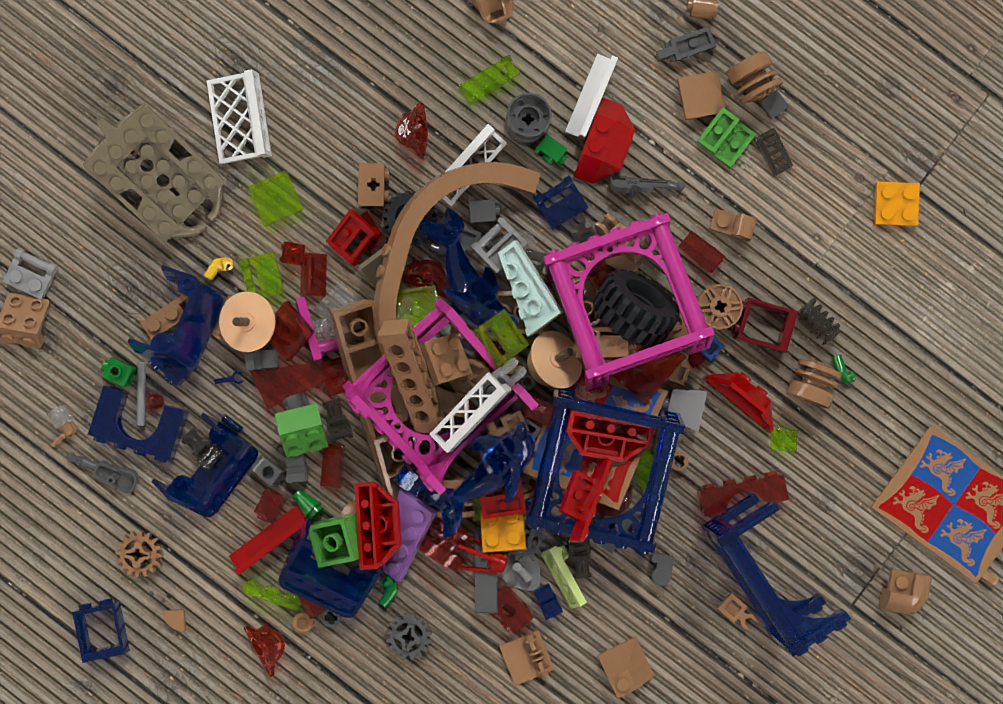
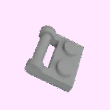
[471,217,528,273]
[3,247,58,300]

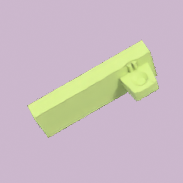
[541,545,587,609]

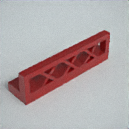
[229,505,310,575]

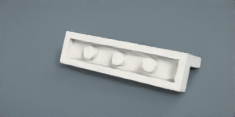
[565,54,618,141]
[442,124,507,207]
[429,372,512,453]

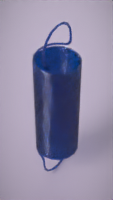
[218,413,246,434]

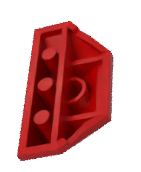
[573,97,635,184]
[702,372,774,433]
[566,409,655,462]
[354,481,402,570]

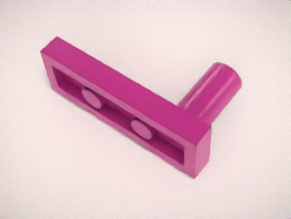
[296,297,339,362]

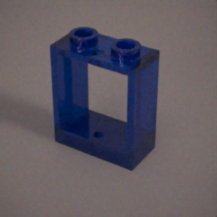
[72,598,130,663]

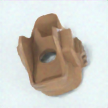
[471,0,514,24]

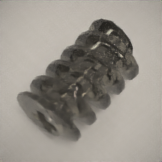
[798,298,841,346]

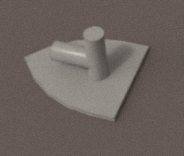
[498,542,541,591]

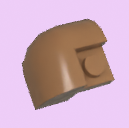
[879,568,932,614]

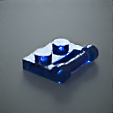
[533,175,589,230]

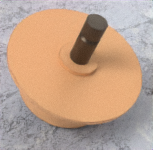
[219,292,276,352]
[527,331,582,389]

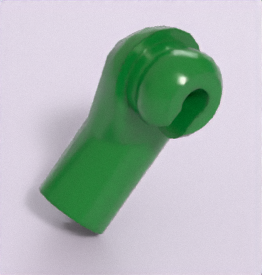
[832,355,856,385]
[378,575,398,608]

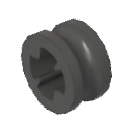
[321,607,342,628]

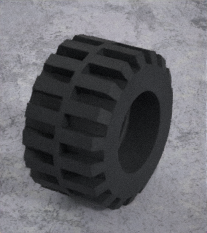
[383,191,437,247]

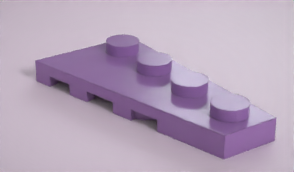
[382,488,437,583]

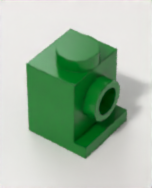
[534,134,568,167]
[101,357,137,387]

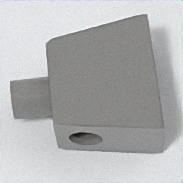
[662,389,707,431]

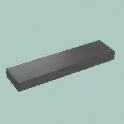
[475,527,498,613]

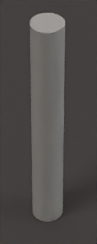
[136,362,146,426]

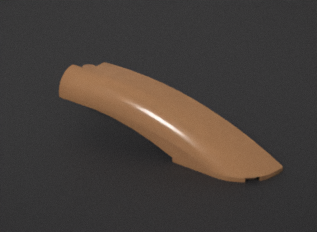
[330,299,425,499]

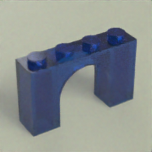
[87,386,189,463]

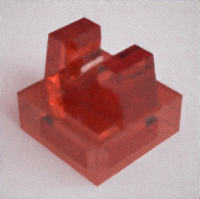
[279,241,305,266]

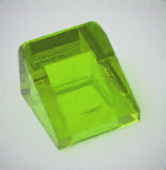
[770,429,798,451]

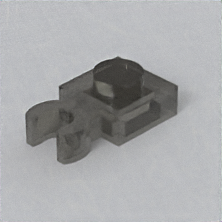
[570,214,595,244]

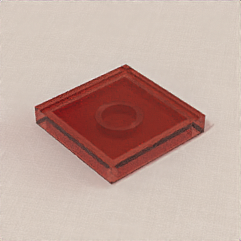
[270,301,315,362]

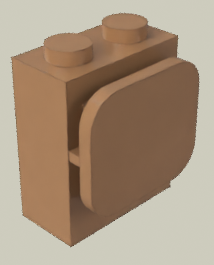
[573,327,636,368]

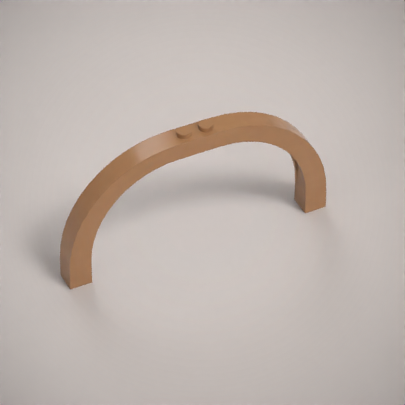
[373,162,541,418]

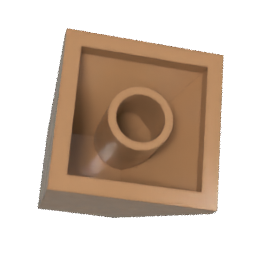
[597,636,655,698]

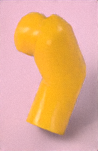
[204,257,234,281]

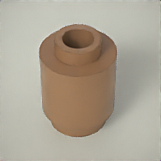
[686,0,718,19]

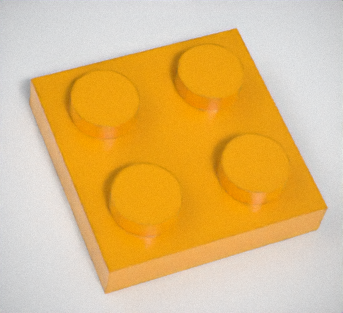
[874,182,920,226]
[480,510,527,554]

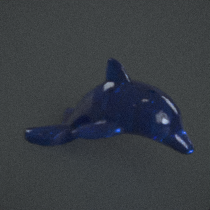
[419,208,519,331]
[422,422,535,538]

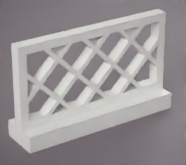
[207,70,272,164]

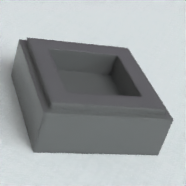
[759,90,789,120]

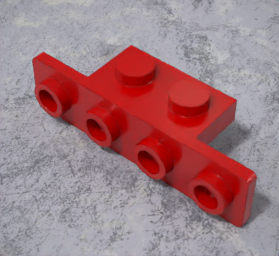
[558,459,612,543]

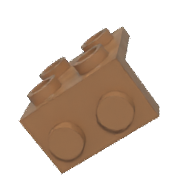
[0,293,50,348]

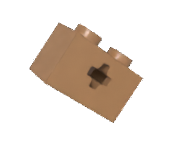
[358,163,390,209]

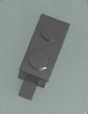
[656,26,716,62]

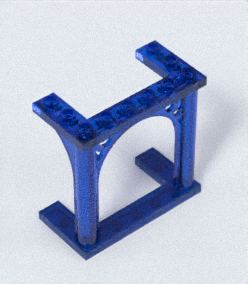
[525,388,685,554]
[699,493,851,657]

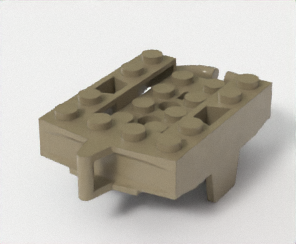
[83,102,226,242]

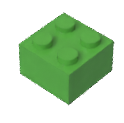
[275,403,328,457]
[307,513,359,568]

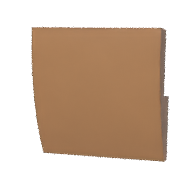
[677,72,725,121]

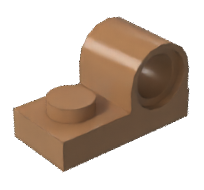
[709,209,757,242]

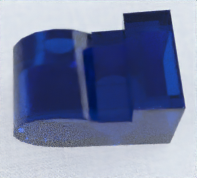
[394,464,428,498]
[533,583,563,620]

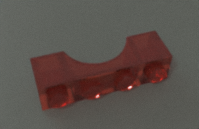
[697,470,789,516]

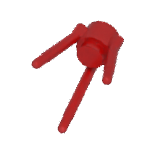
[458,538,508,576]

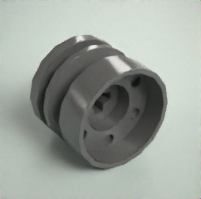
[505,92,552,145]

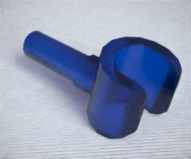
[214,371,244,384]

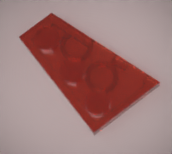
[250,362,326,409]

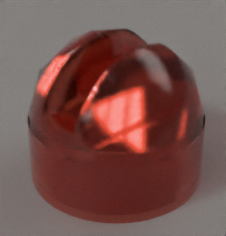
[688,351,707,369]
[146,393,164,410]

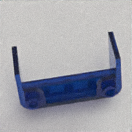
[128,265,225,371]
[152,412,258,518]
[278,517,383,618]

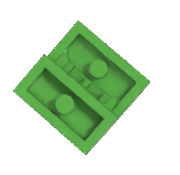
[697,107,756,169]

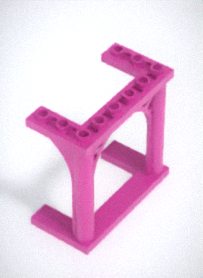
[543,213,715,391]
[343,298,539,495]

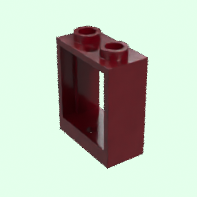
[732,298,798,353]

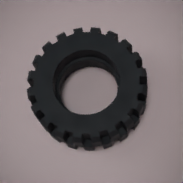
[593,269,680,347]

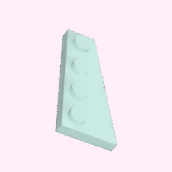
[498,241,563,337]

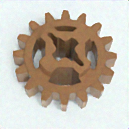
[115,530,164,578]

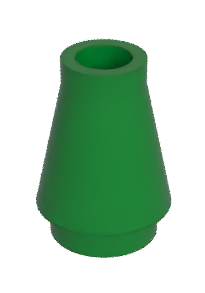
[292,489,324,520]

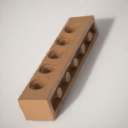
[378,319,445,433]

